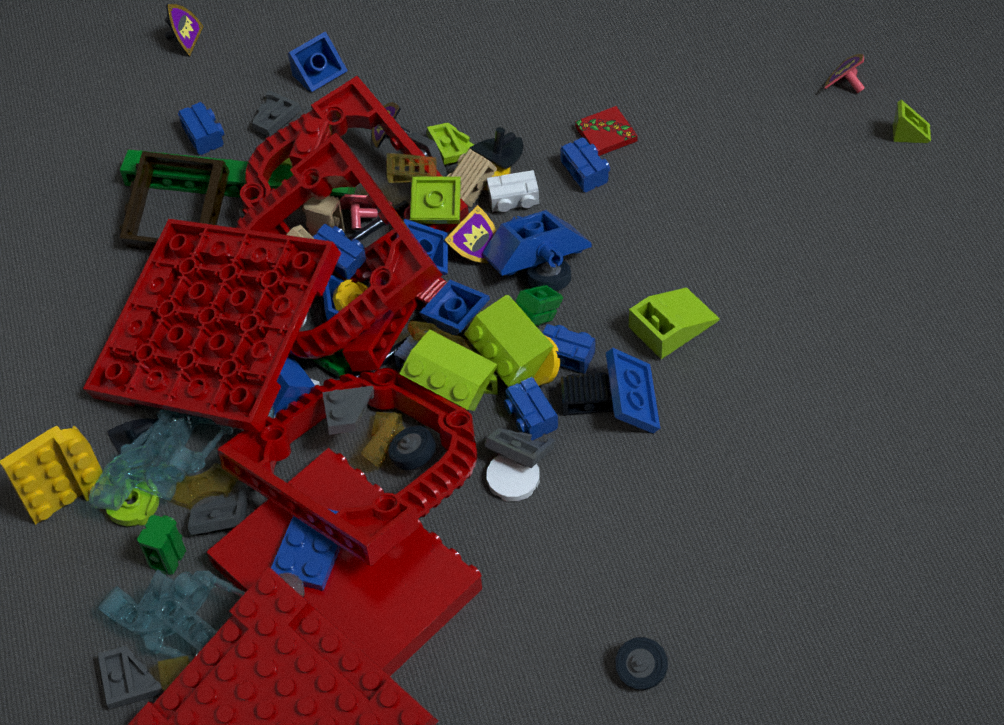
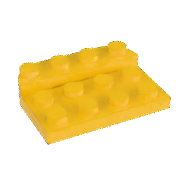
[0,426,105,525]

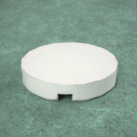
[487,455,540,501]

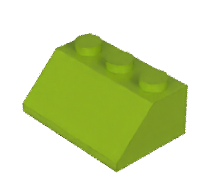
[464,295,554,386]
[399,329,498,411]

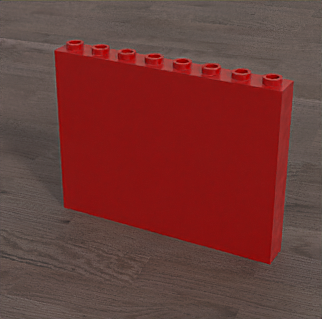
[207,448,482,676]

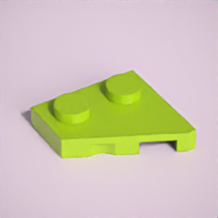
[426,123,474,164]

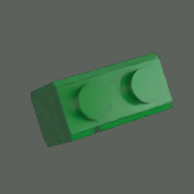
[516,285,563,325]
[137,515,186,575]

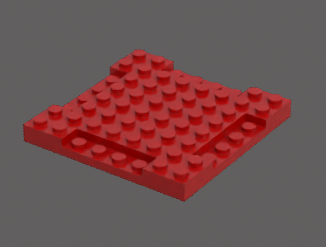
[83,219,341,433]
[128,567,439,725]

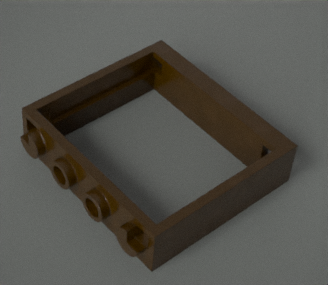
[119,151,230,250]

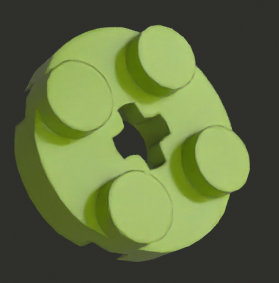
[103,474,159,526]

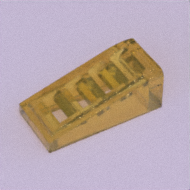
[387,153,437,183]
[361,412,401,468]

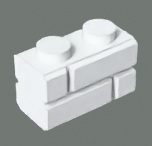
[487,170,539,212]

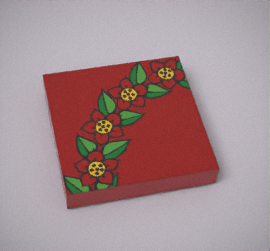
[575,106,638,156]

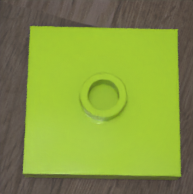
[410,177,461,224]

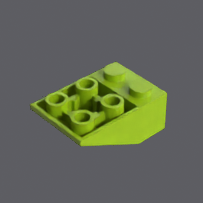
[629,287,720,359]

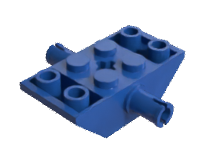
[482,210,592,276]

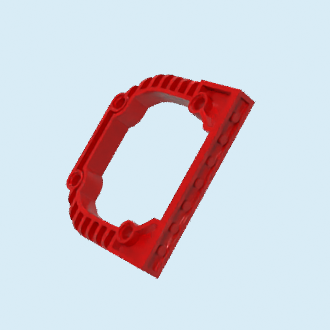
[240,76,469,283]
[236,133,443,360]
[217,368,477,566]

